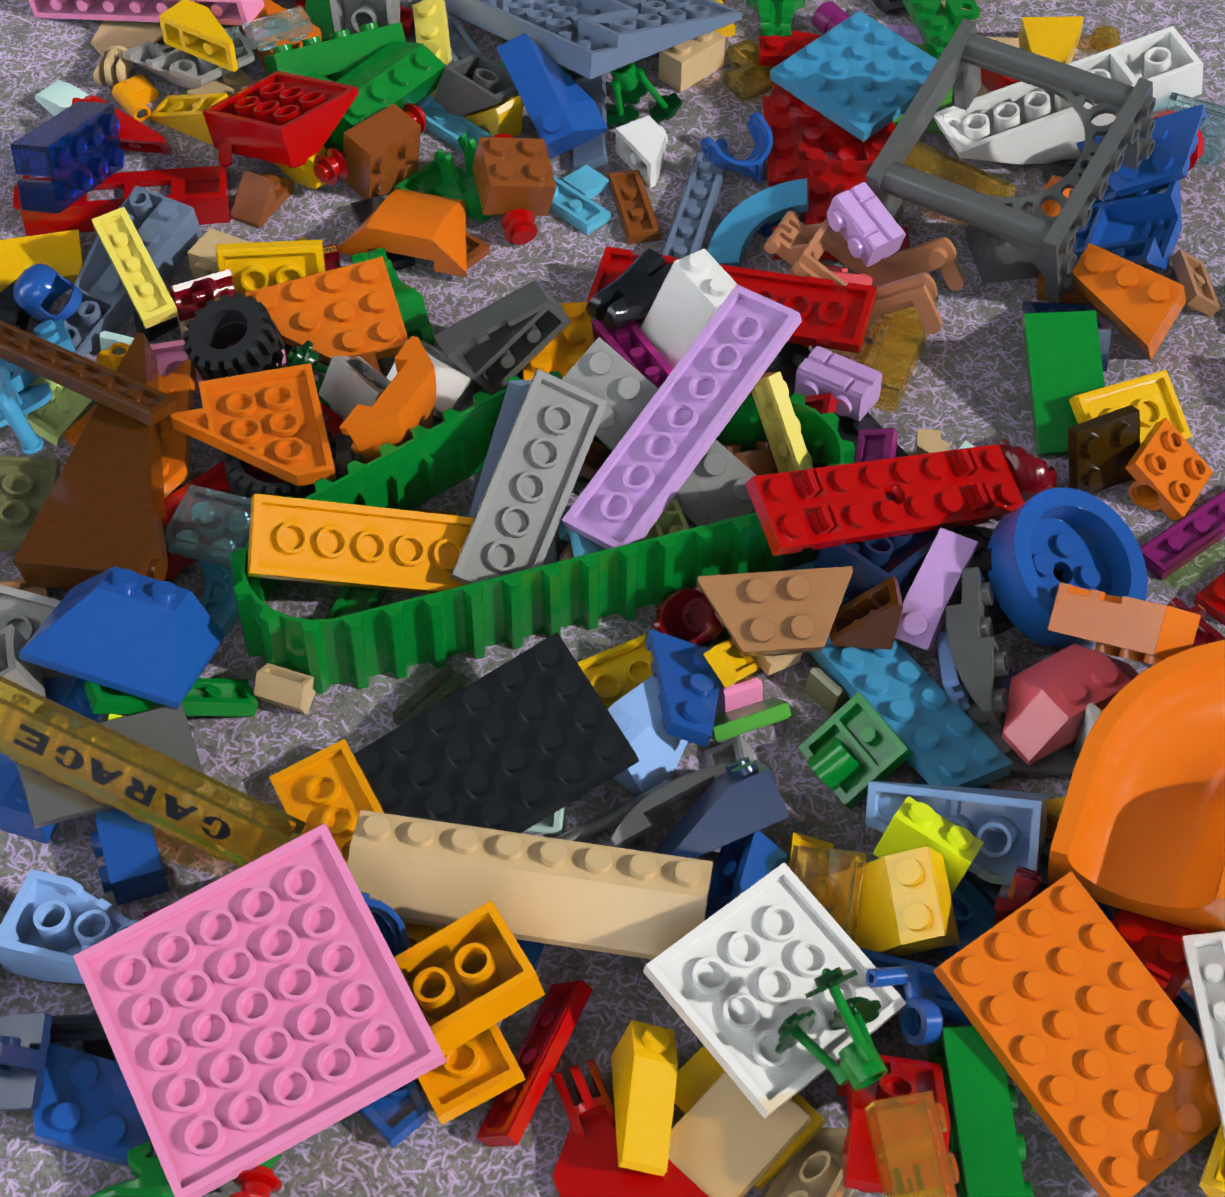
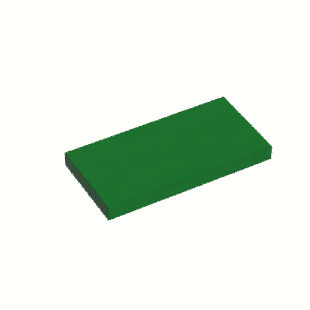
[1021,310,1105,456]

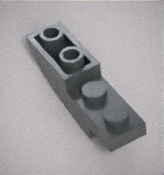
[946,567,1009,729]

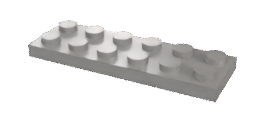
[561,337,757,526]
[449,369,608,585]

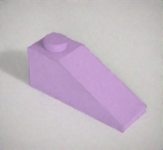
[895,528,979,653]

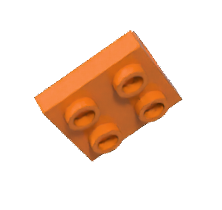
[1125,418,1213,521]

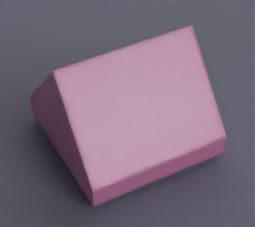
[718,678,763,714]

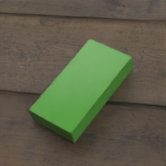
[710,697,792,742]

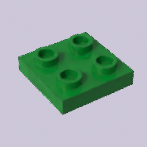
[798,692,913,810]

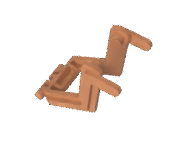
[764,211,965,334]

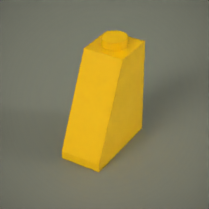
[1018,16,1084,64]

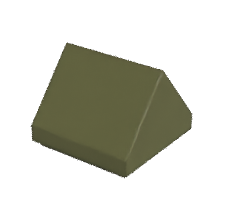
[804,667,850,715]

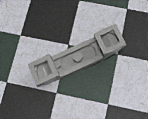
[611,764,728,851]

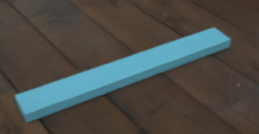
[415,95,611,235]

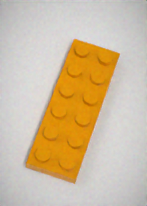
[247,494,474,594]

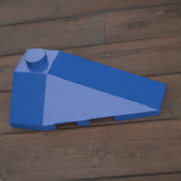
[496,33,609,159]

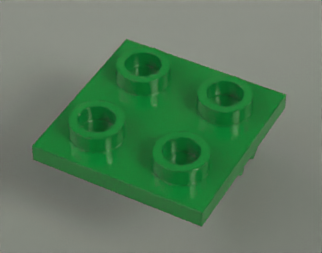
[434,133,493,224]

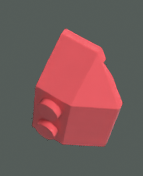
[1002,643,1139,766]

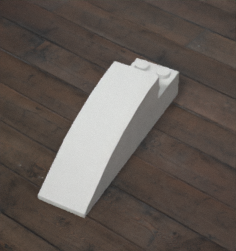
[933,26,1203,165]

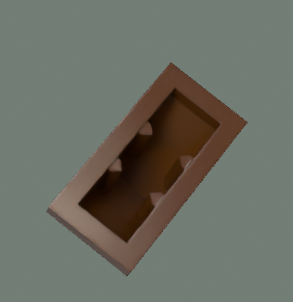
[829,576,903,650]

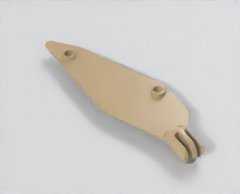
[91,20,163,87]

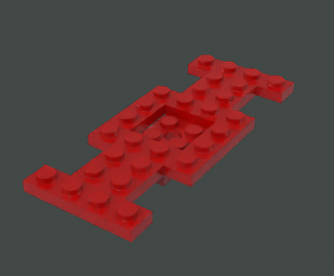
[758,35,910,260]

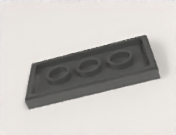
[12,703,206,829]

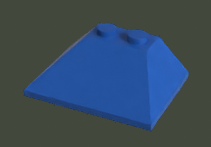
[1073,180,1182,273]
[18,566,225,709]

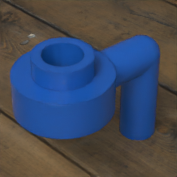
[866,965,944,1046]

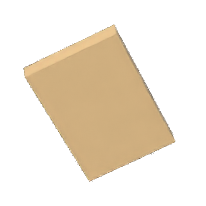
[668,1072,813,1197]

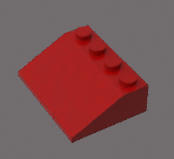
[202,71,359,168]

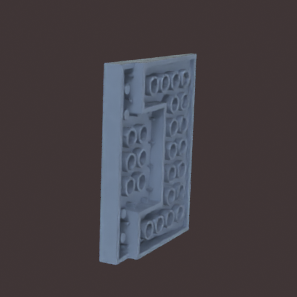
[444,0,742,79]

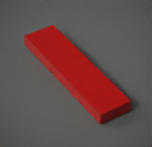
[477,980,593,1147]

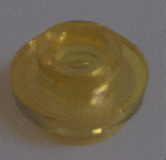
[1089,26,1121,52]

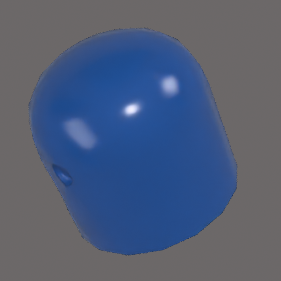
[13,264,83,323]

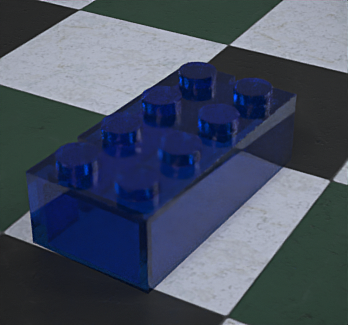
[10,101,124,213]

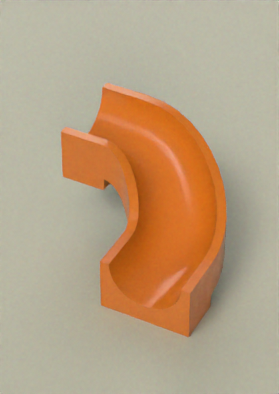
[1047,640,1225,933]

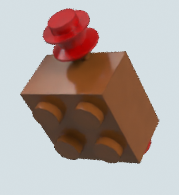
[313,103,426,199]
[472,133,556,245]

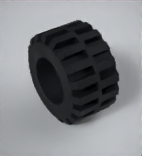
[183,293,285,381]

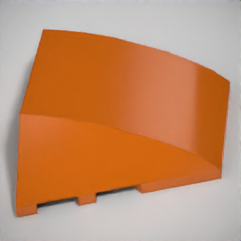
[338,189,467,278]
[339,336,437,464]

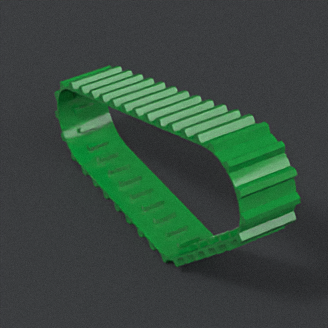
[230,371,855,694]

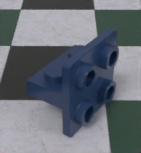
[0,1012,52,1111]

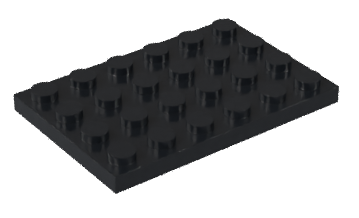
[353,632,639,833]

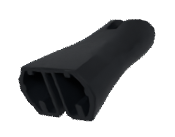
[586,248,673,330]

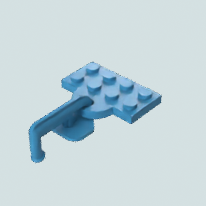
[0,319,76,455]

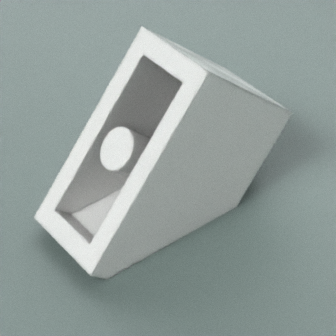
[615,115,668,188]

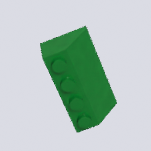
[331,41,446,146]

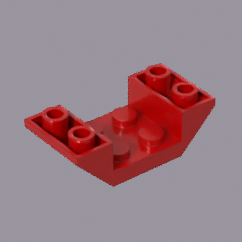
[835,1054,950,1197]

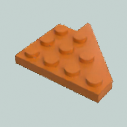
[245,256,409,373]
[62,358,196,499]
[171,363,336,486]

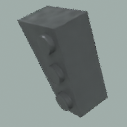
[434,280,572,395]

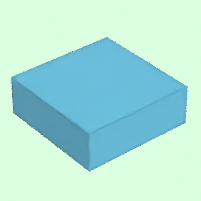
[562,164,609,199]

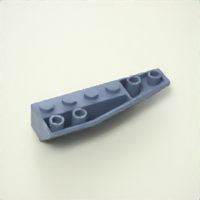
[63,186,203,357]

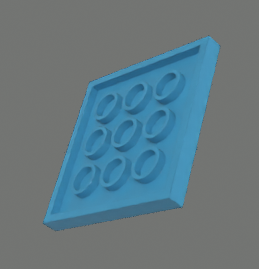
[770,10,938,142]

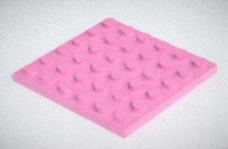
[73,823,447,1197]

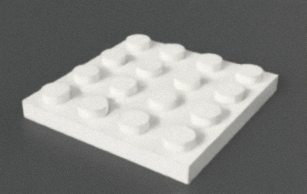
[643,862,906,1119]

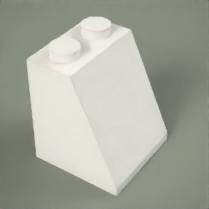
[640,248,738,369]

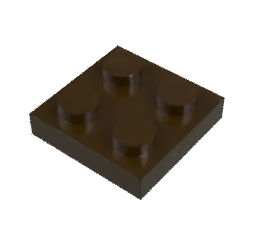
[1068,405,1140,494]

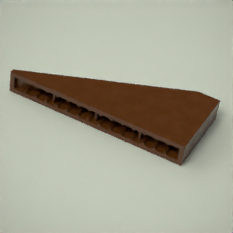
[13,332,168,590]

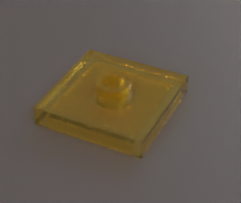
[790,845,867,942]

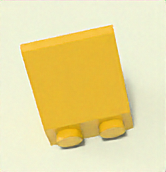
[815,846,960,957]

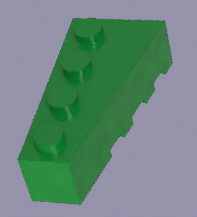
[263,21,406,80]
[927,1026,1034,1197]

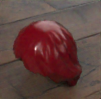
[999,439,1057,503]
[651,586,724,645]

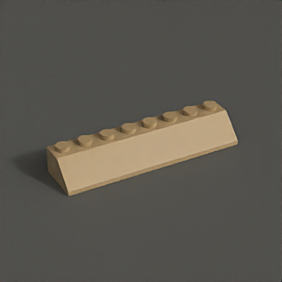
[347,810,713,960]

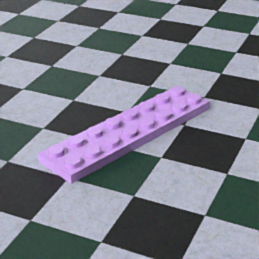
[562,284,802,549]

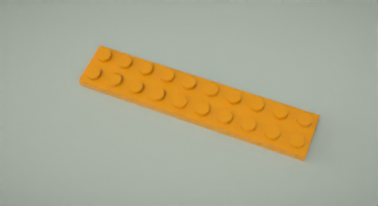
[269,738,526,1125]

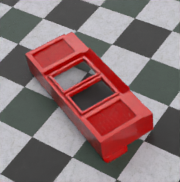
[13,141,232,236]

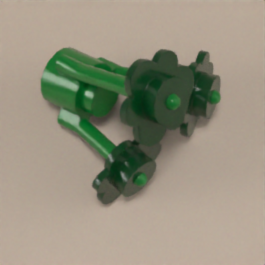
[607,62,682,127]
[775,966,888,1091]

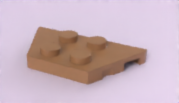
[697,566,853,656]

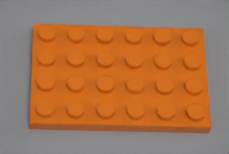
[933,871,1221,1197]

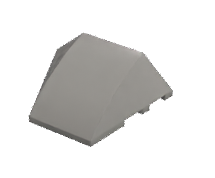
[122,25,255,89]

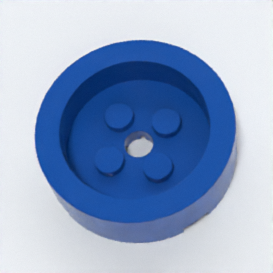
[987,487,1148,649]

